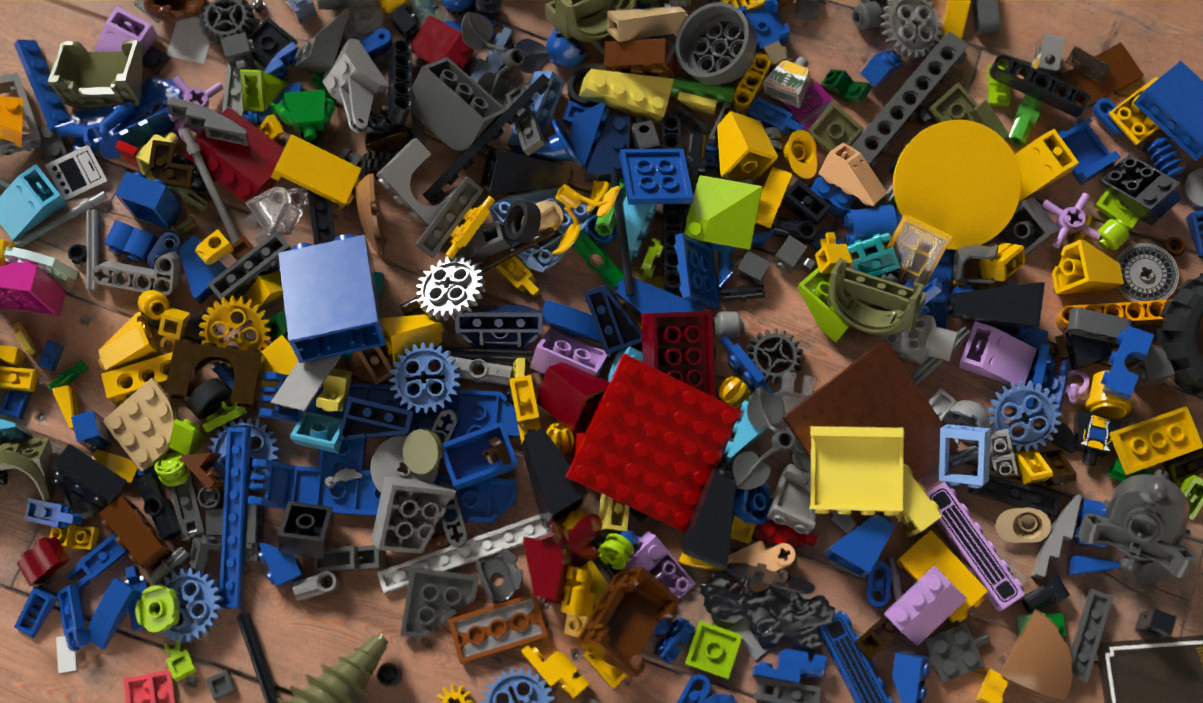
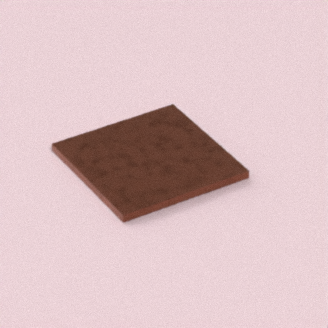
[782,339,959,526]

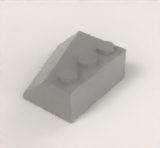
[371,477,456,554]

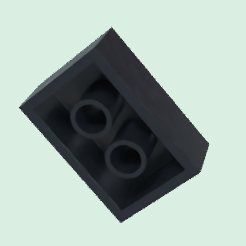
[49,444,127,514]

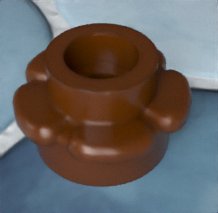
[1163,237,1185,258]

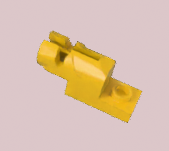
[509,375,541,443]
[560,566,596,637]
[521,646,590,699]

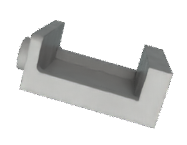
[767,463,817,535]

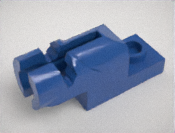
[752,649,826,683]

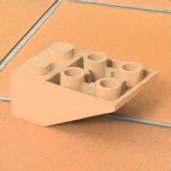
[818,143,887,206]

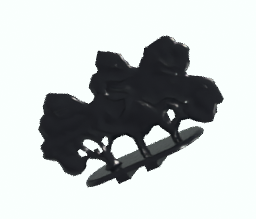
[700,563,835,652]

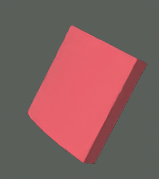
[123,670,175,703]

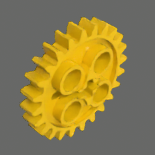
[199,296,272,366]

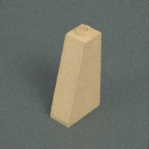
[608,7,688,41]

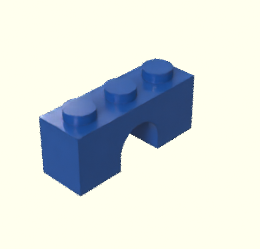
[1100,326,1154,401]

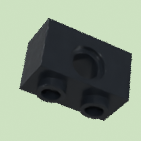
[782,180,831,227]

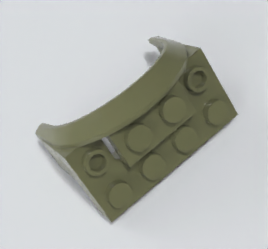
[545,0,637,42]
[827,258,927,335]
[0,438,55,501]

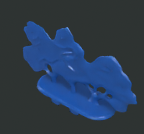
[70,76,183,159]

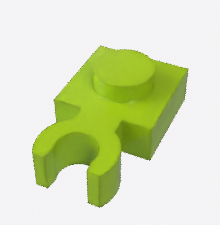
[164,638,197,682]

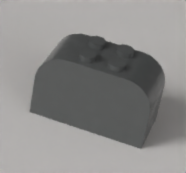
[411,57,507,151]

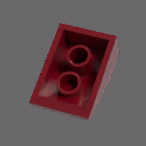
[410,14,482,73]

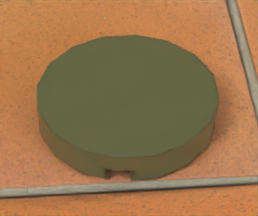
[403,429,443,474]

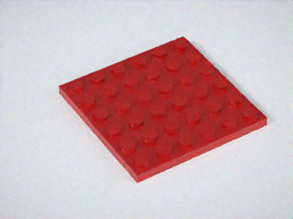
[566,353,742,533]

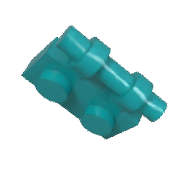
[847,232,901,276]

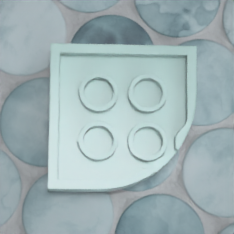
[4,247,78,281]

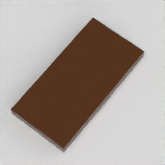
[1056,42,1144,108]

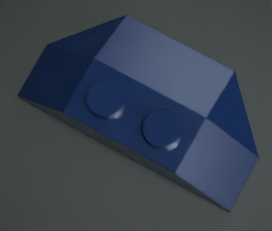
[455,305,543,349]

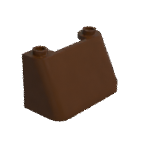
[577,567,681,677]

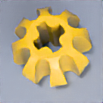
[718,376,751,409]
[546,422,577,454]

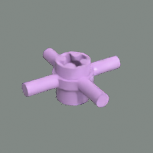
[168,76,224,122]
[1042,193,1101,248]

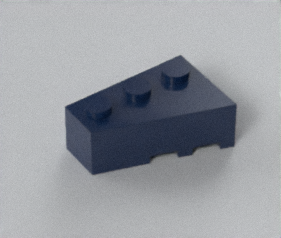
[585,115,630,183]
[584,283,642,354]
[338,396,417,441]

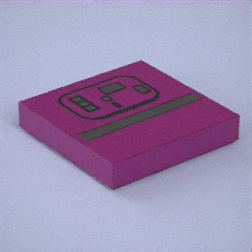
[784,81,834,131]

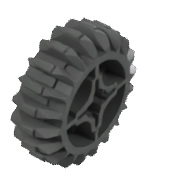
[199,0,256,47]
[746,328,804,387]

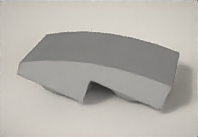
[990,429,1018,478]

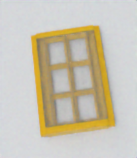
[875,214,952,287]

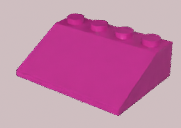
[0,261,66,316]

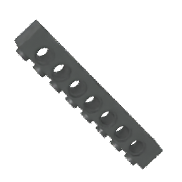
[851,31,969,169]

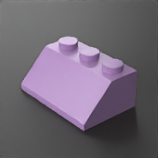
[530,328,609,377]
[884,565,967,646]

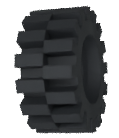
[361,151,395,181]

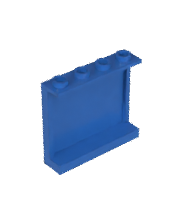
[1133,61,1203,161]

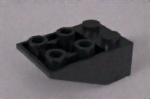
[1100,154,1181,226]

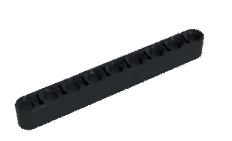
[660,114,683,295]

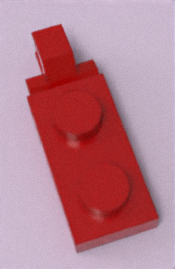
[753,519,818,549]

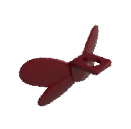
[538,514,602,564]

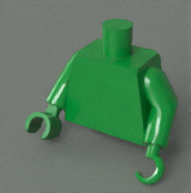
[271,90,336,141]

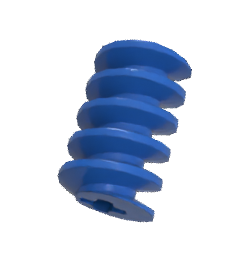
[1145,136,1186,180]

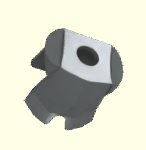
[952,243,999,284]
[476,548,523,603]

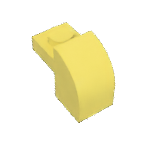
[316,368,352,412]

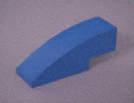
[542,300,602,343]
[87,578,139,650]

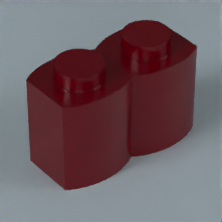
[17,536,70,586]

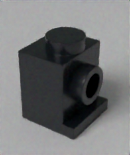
[389,3,420,41]

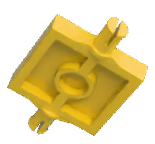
[445,196,495,259]

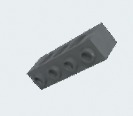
[208,231,291,302]

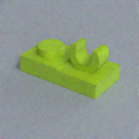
[987,64,1010,107]
[203,400,248,432]

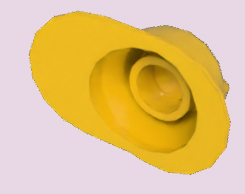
[783,130,817,179]

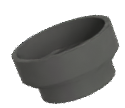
[675,2,757,85]

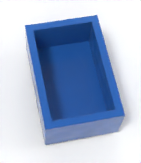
[115,172,182,230]
[442,421,519,491]

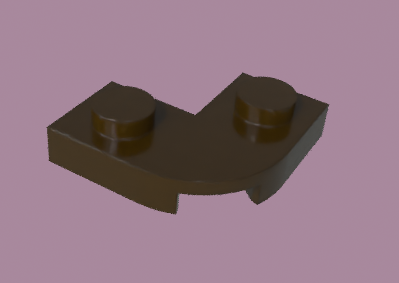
[149,140,194,189]

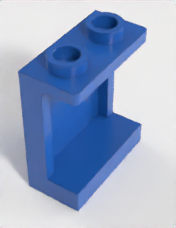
[1058,118,1120,186]

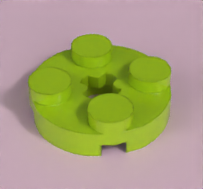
[637,237,663,280]
[135,586,180,632]

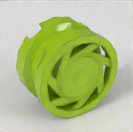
[154,452,191,487]
[598,533,634,569]

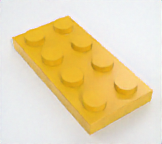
[1109,406,1203,475]

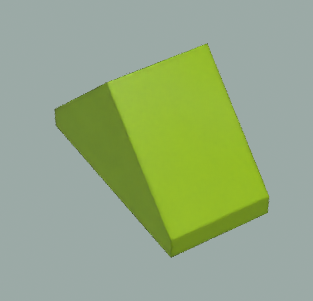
[1180,475,1203,520]

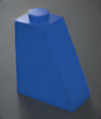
[178,235,227,305]

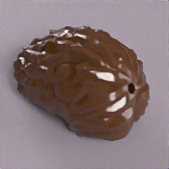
[143,0,208,22]

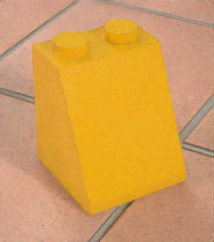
[717,111,778,183]

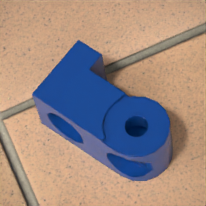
[354,28,392,59]

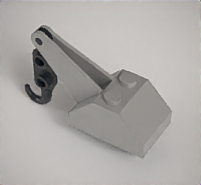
[322,39,413,143]

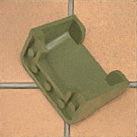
[48,40,143,108]

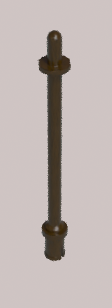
[400,228,555,316]

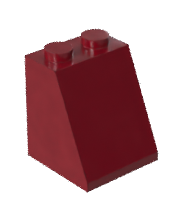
[536,362,609,432]
[523,536,579,605]

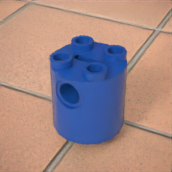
[843,205,901,250]

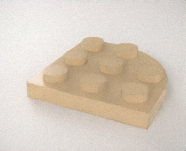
[102,378,177,472]

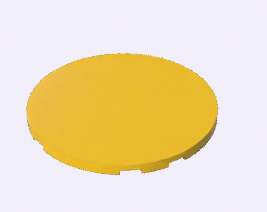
[893,120,1021,250]

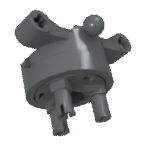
[1078,470,1197,578]

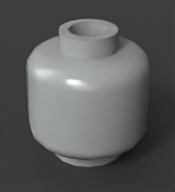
[713,312,745,339]

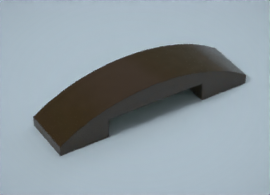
[854,615,901,660]

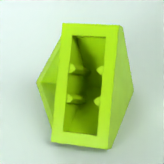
[240,69,288,112]

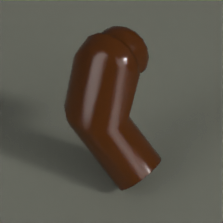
[431,521,461,548]

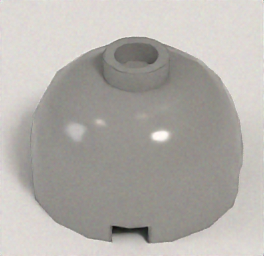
[944,400,990,444]

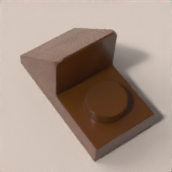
[180,453,225,489]

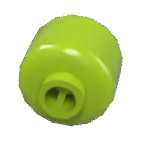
[1097,219,1130,250]

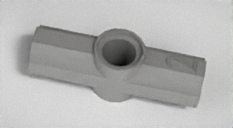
[448,356,513,386]

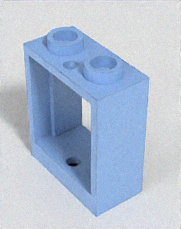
[939,424,991,488]

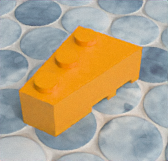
[0,96,23,148]

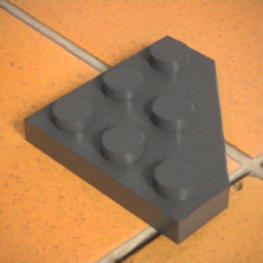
[400,567,479,638]

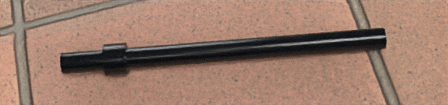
[610,172,635,297]

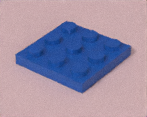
[619,149,694,205]
[674,233,721,311]

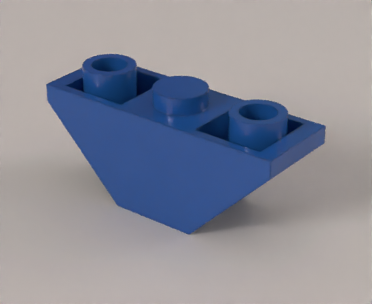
[568,103,609,166]

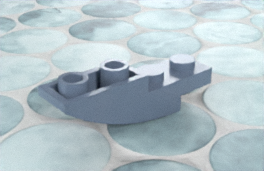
[470,27,513,83]

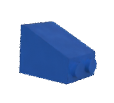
[823,514,896,578]

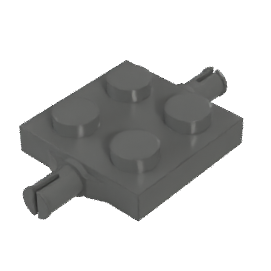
[923,623,990,683]

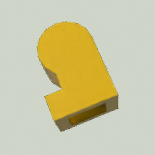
[195,229,234,265]
[976,669,1008,703]

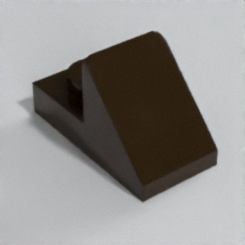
[1040,450,1077,486]

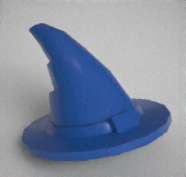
[520,118,586,169]

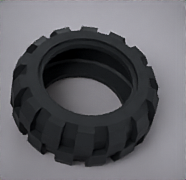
[1157,273,1203,400]

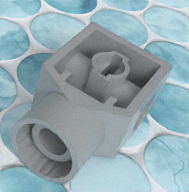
[880,310,958,364]

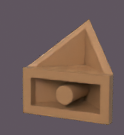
[347,346,393,385]

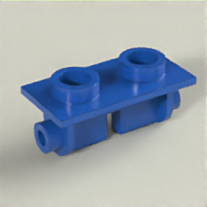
[653,617,696,665]

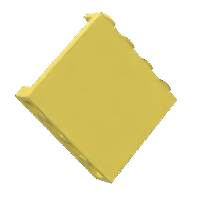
[810,426,904,516]

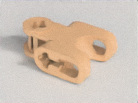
[728,541,795,595]

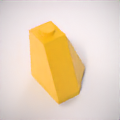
[1052,239,1124,294]
[98,311,161,372]
[382,314,444,370]

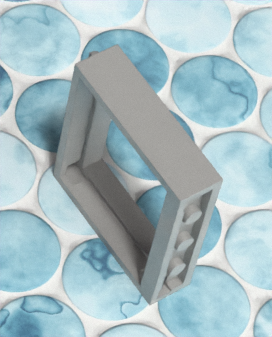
[0,72,41,156]

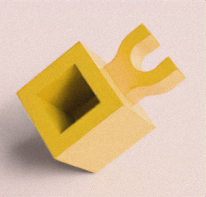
[815,232,852,274]
[158,307,190,350]

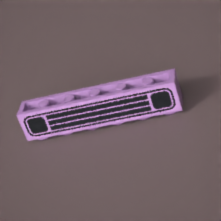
[926,482,1025,612]

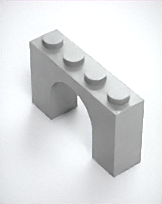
[376,138,458,231]

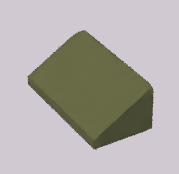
[969,100,1009,139]

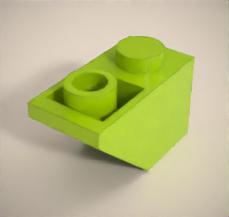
[169,419,206,455]

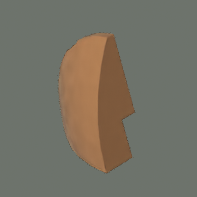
[355,174,384,257]
[1001,609,1073,700]

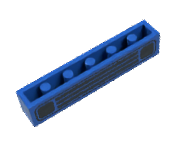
[816,611,894,703]

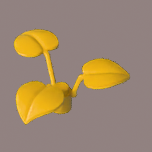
[551,181,621,255]

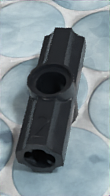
[685,133,708,196]
[136,474,182,541]

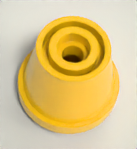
[1086,371,1132,420]

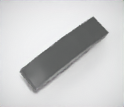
[167,96,250,146]

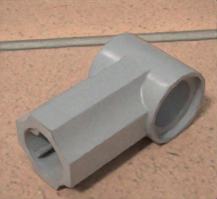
[293,571,341,602]

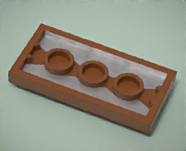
[448,594,548,664]

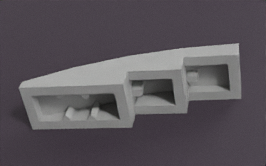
[1031,494,1082,579]

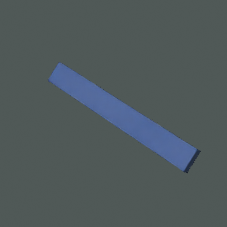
[219,427,251,609]

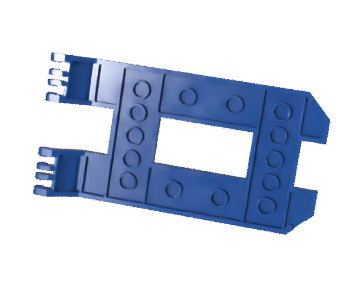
[247,372,520,524]

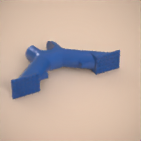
[55,102,137,146]
[709,228,774,291]

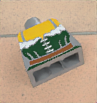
[1032,34,1066,86]
[763,57,810,108]

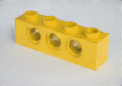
[101,352,198,404]

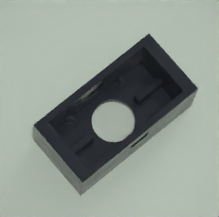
[1135,609,1177,638]

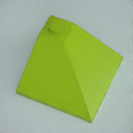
[684,175,763,250]
[797,267,874,342]

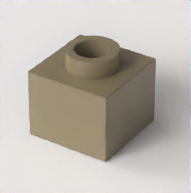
[762,41,789,73]

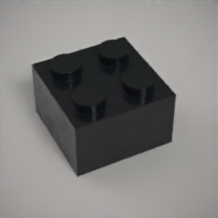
[278,501,333,559]

